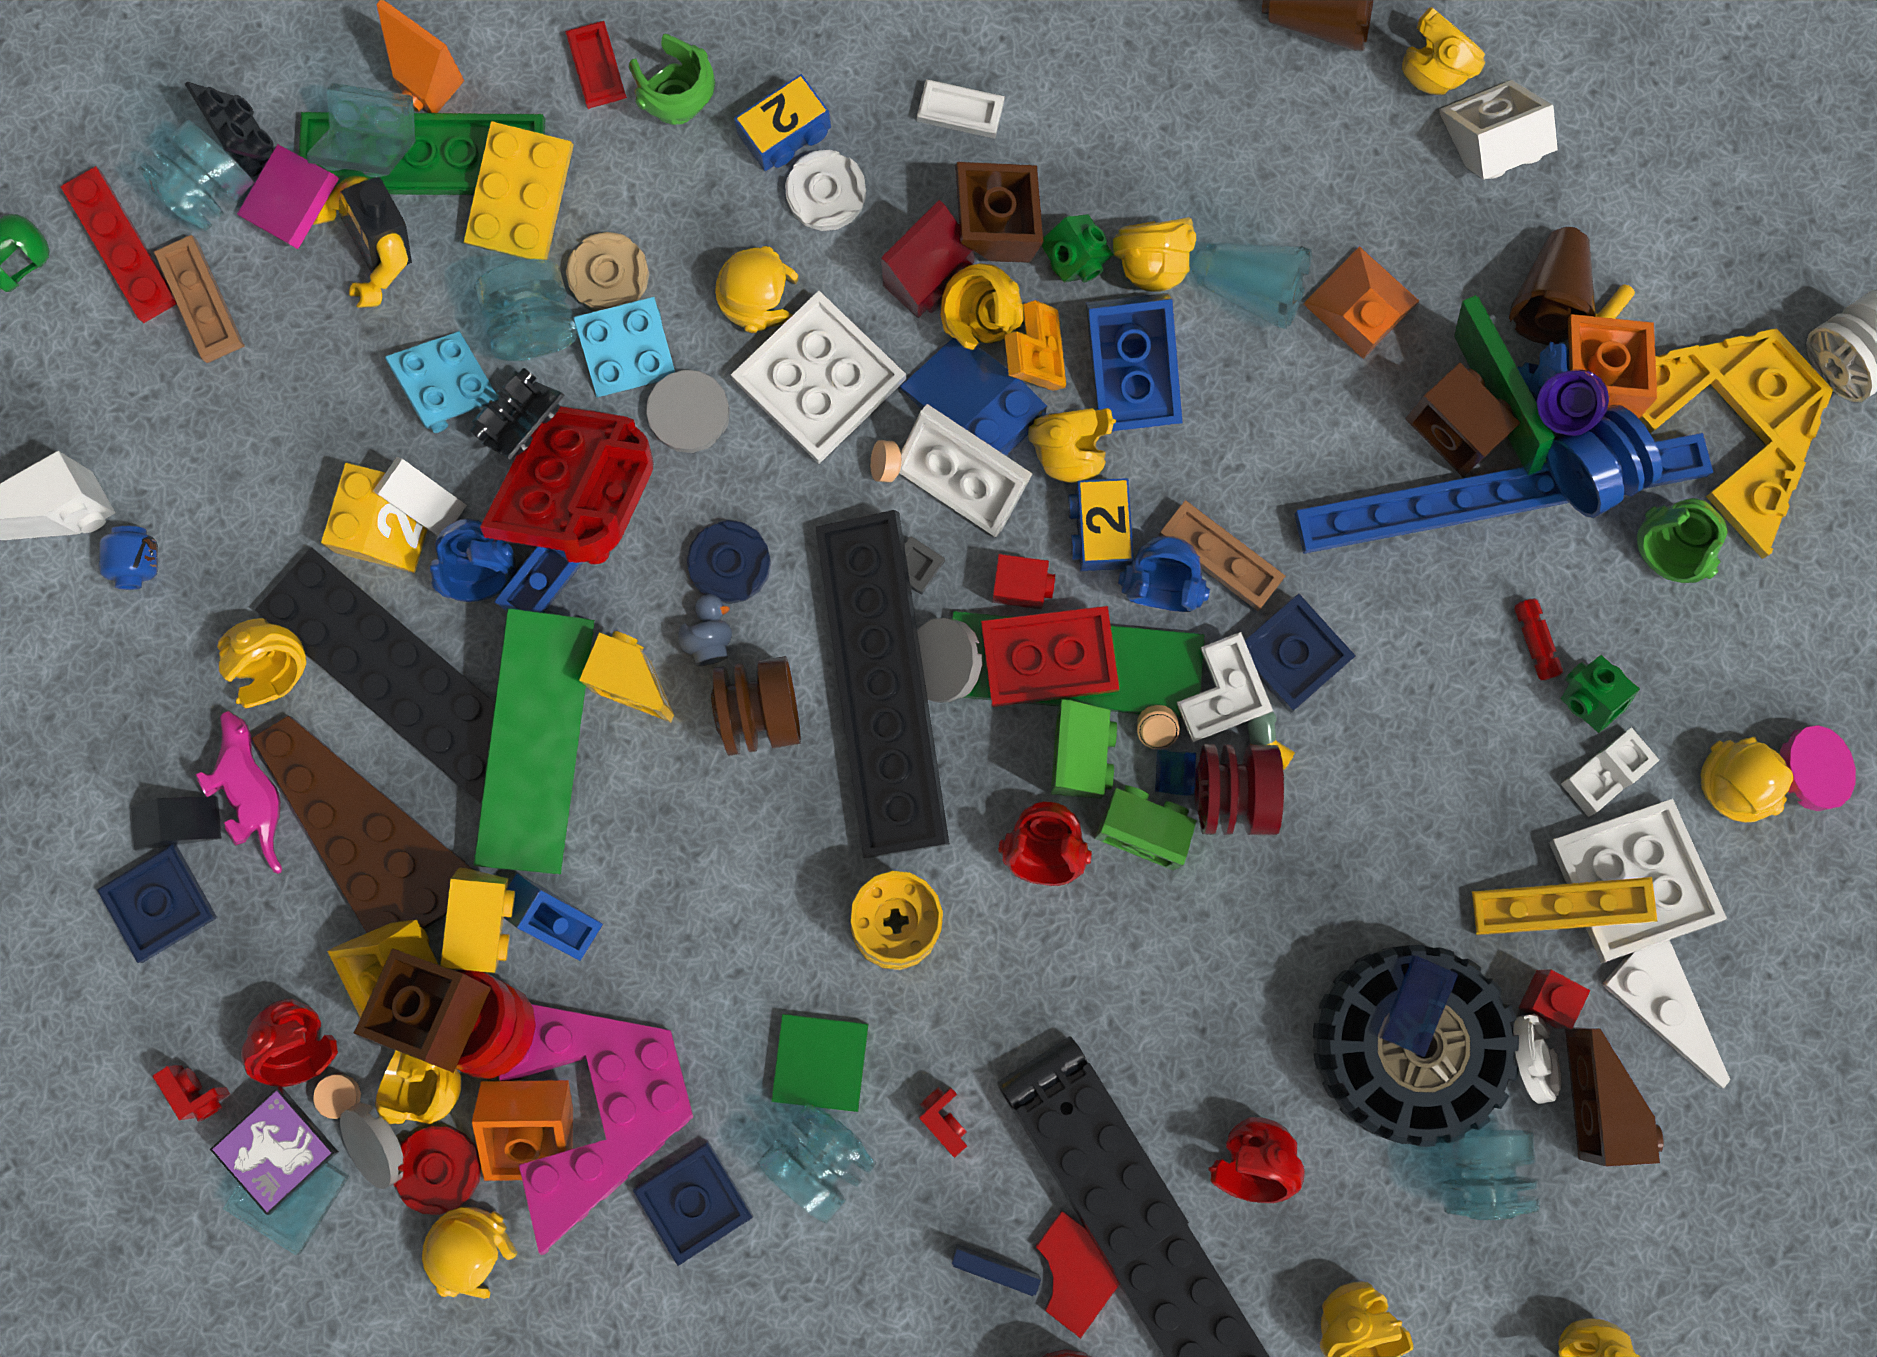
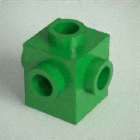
[1041,214,1114,283]
[1560,655,1640,733]

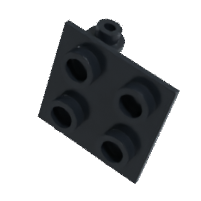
[185,82,274,177]
[470,368,565,459]

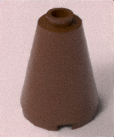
[1262,0,1374,51]
[1509,227,1596,345]

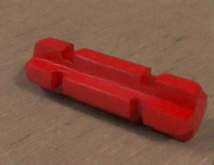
[1514,598,1563,680]

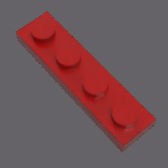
[60,166,177,323]

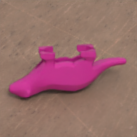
[196,711,282,874]

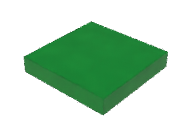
[771,1014,869,1112]

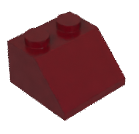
[881,200,975,318]

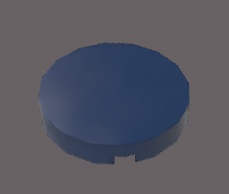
[687,520,771,604]

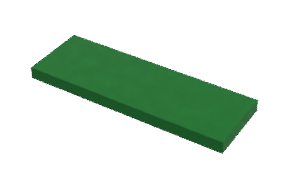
[299,112,546,195]
[473,608,595,874]
[953,611,1205,718]

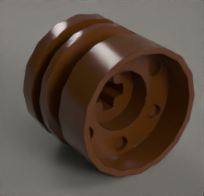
[711,656,801,756]

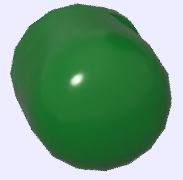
[0,214,50,292]

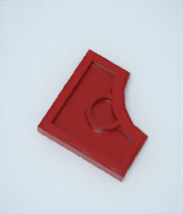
[1036,1210,1120,1339]

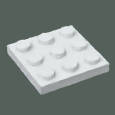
[731,291,907,464]
[1549,799,1727,963]

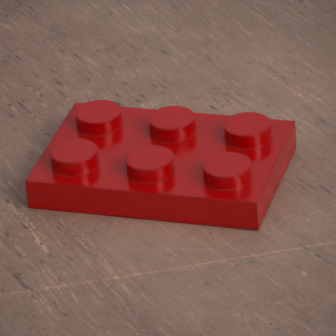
[981,606,1119,707]

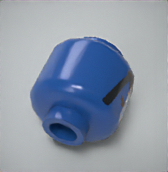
[99,526,158,590]

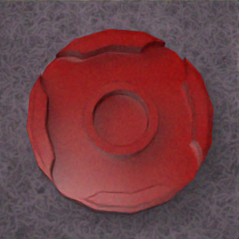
[394,1125,481,1215]

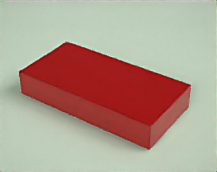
[565,21,627,109]

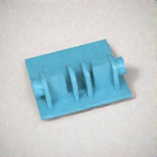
[574,297,675,397]
[385,331,499,433]

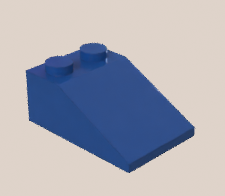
[1086,293,1183,431]
[900,338,1047,456]

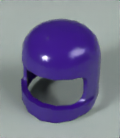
[1537,369,1609,436]

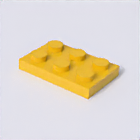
[464,121,574,264]

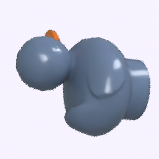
[678,594,732,666]

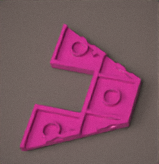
[499,1004,693,1255]

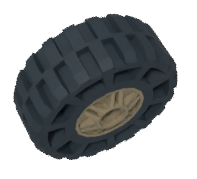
[1313,945,1519,1147]

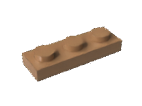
[154,235,245,363]
[1158,500,1286,611]

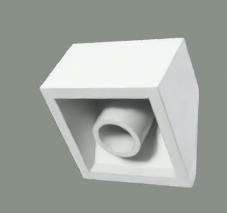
[1439,80,1558,180]

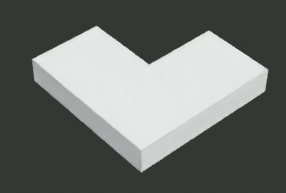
[1177,632,1273,743]

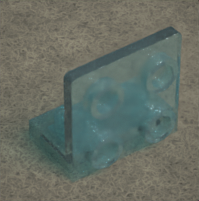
[307,83,415,177]

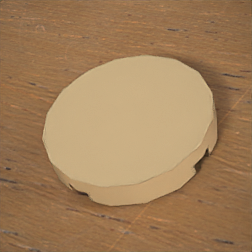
[566,232,649,312]

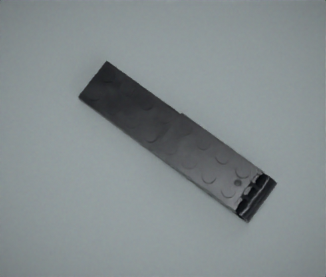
[997,1036,1269,1357]

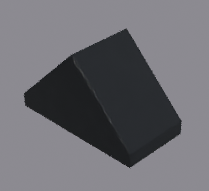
[131,796,222,851]

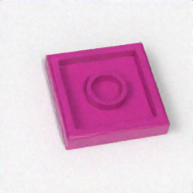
[237,144,339,249]

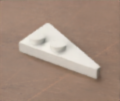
[1602,940,1730,1088]

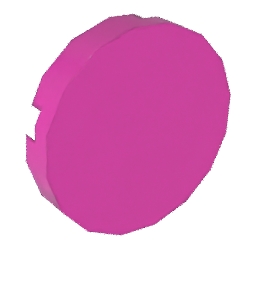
[1780,725,1856,812]

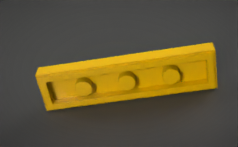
[1472,877,1658,935]

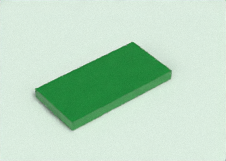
[1454,295,1554,475]

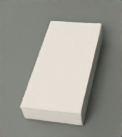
[917,79,1005,139]
[373,457,467,536]

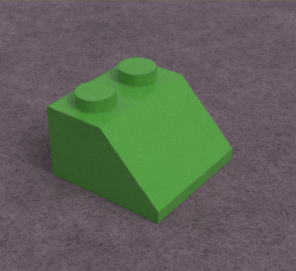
[1051,700,1117,799]
[1094,785,1197,871]

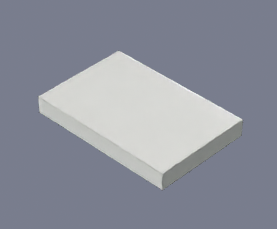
[899,404,1032,537]

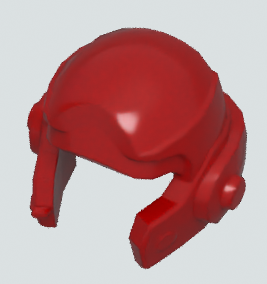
[998,801,1092,886]
[241,999,338,1087]
[1208,1117,1305,1203]

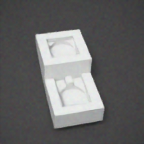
[1561,727,1659,817]

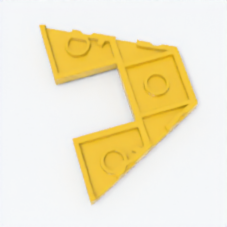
[1639,328,1833,559]

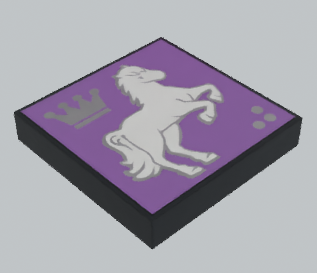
[210,1087,339,1215]

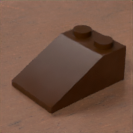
[1565,1027,1664,1167]

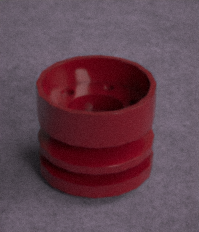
[1194,744,1284,835]

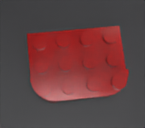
[480,406,654,565]

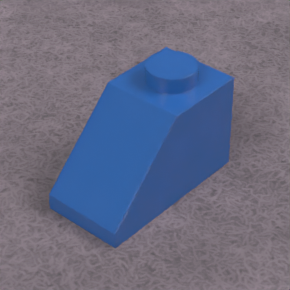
[504,873,603,961]

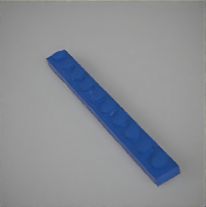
[1294,433,1713,554]

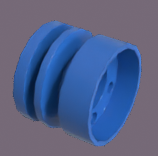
[1546,405,1663,518]

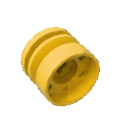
[851,871,943,970]

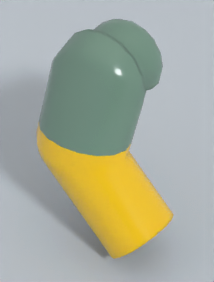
[1247,711,1295,770]

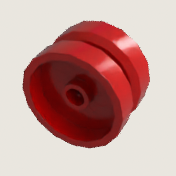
[456,970,536,1079]

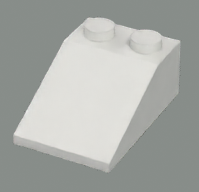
[0,451,115,540]

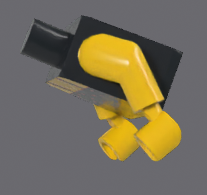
[313,176,412,308]

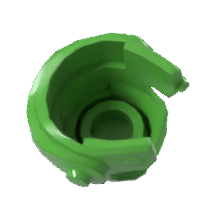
[629,33,715,125]
[1637,498,1728,583]

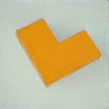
[1004,300,1066,391]

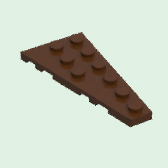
[252,716,474,933]

